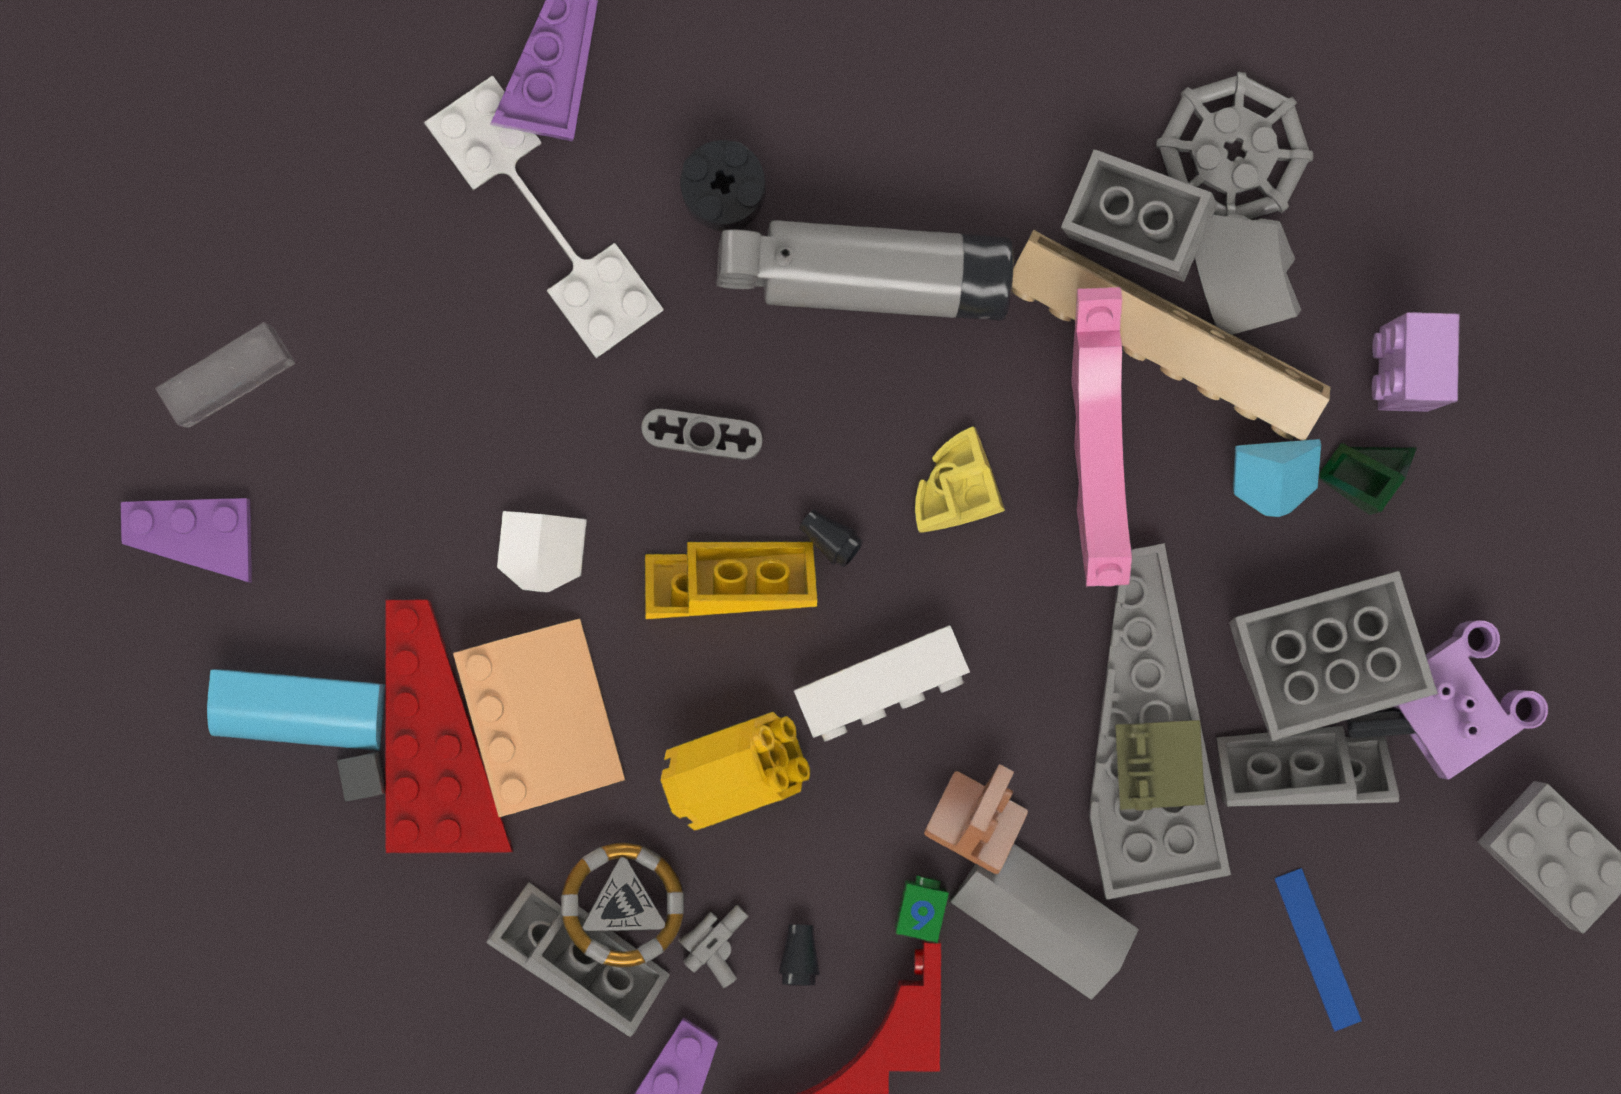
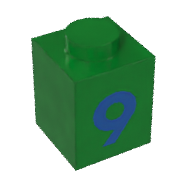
[895,875,949,943]

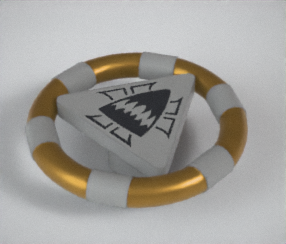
[561,843,684,967]

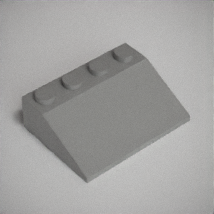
[1229,571,1438,741]

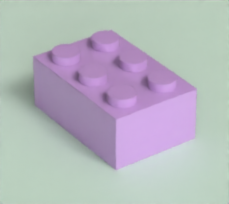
[1372,313,1459,412]

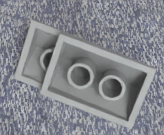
[1216,726,1399,806]
[950,844,1139,1000]
[486,882,670,1037]

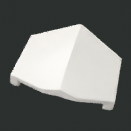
[497,511,587,592]

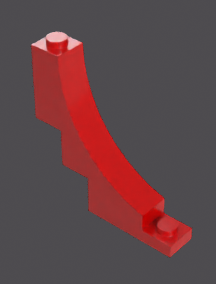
[798,939,941,1094]

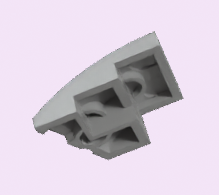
[1195,214,1301,335]

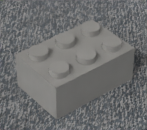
[1061,149,1217,282]
[1477,781,1621,934]

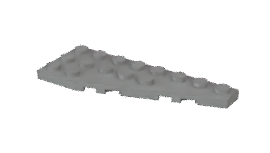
[1088,543,1231,900]

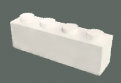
[794,625,970,742]

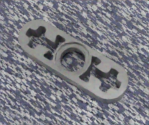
[641,409,763,460]

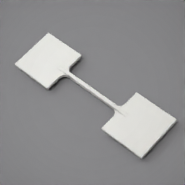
[424,75,664,358]

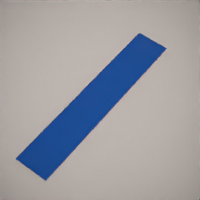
[1274,868,1362,1032]

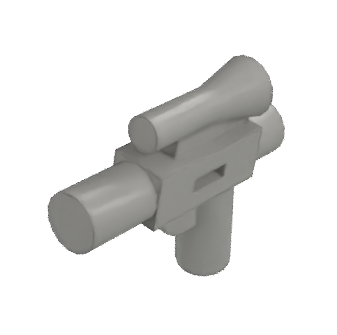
[678,905,749,988]

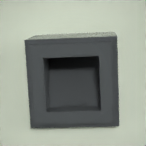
[337,752,386,802]

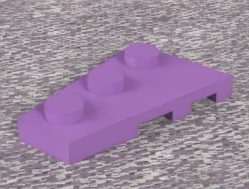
[121,498,252,582]

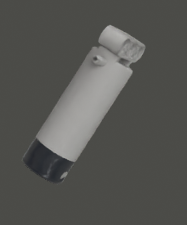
[716,220,1014,321]

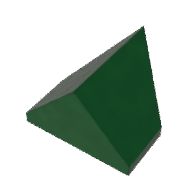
[1318,443,1417,515]

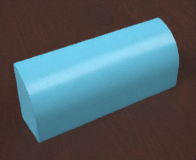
[207,669,386,751]

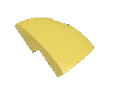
[915,426,1005,533]

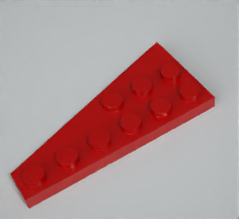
[386,600,514,853]

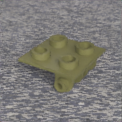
[1115,720,1205,810]

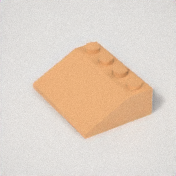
[453,619,625,817]

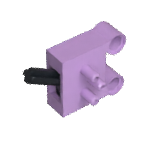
[1346,621,1548,780]

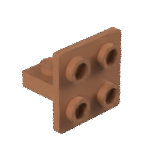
[924,764,1028,874]

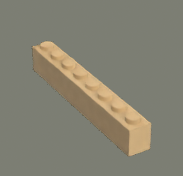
[1012,230,1331,440]

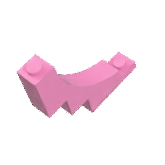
[1071,287,1132,586]

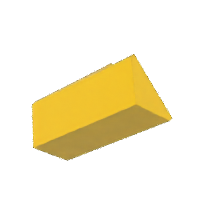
[645,542,817,619]

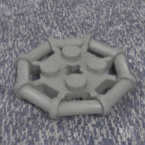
[1156,72,1313,219]

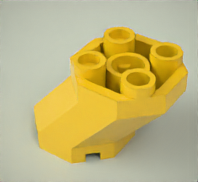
[661,712,810,831]

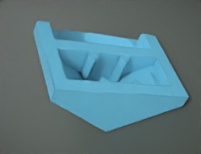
[1233,439,1321,517]

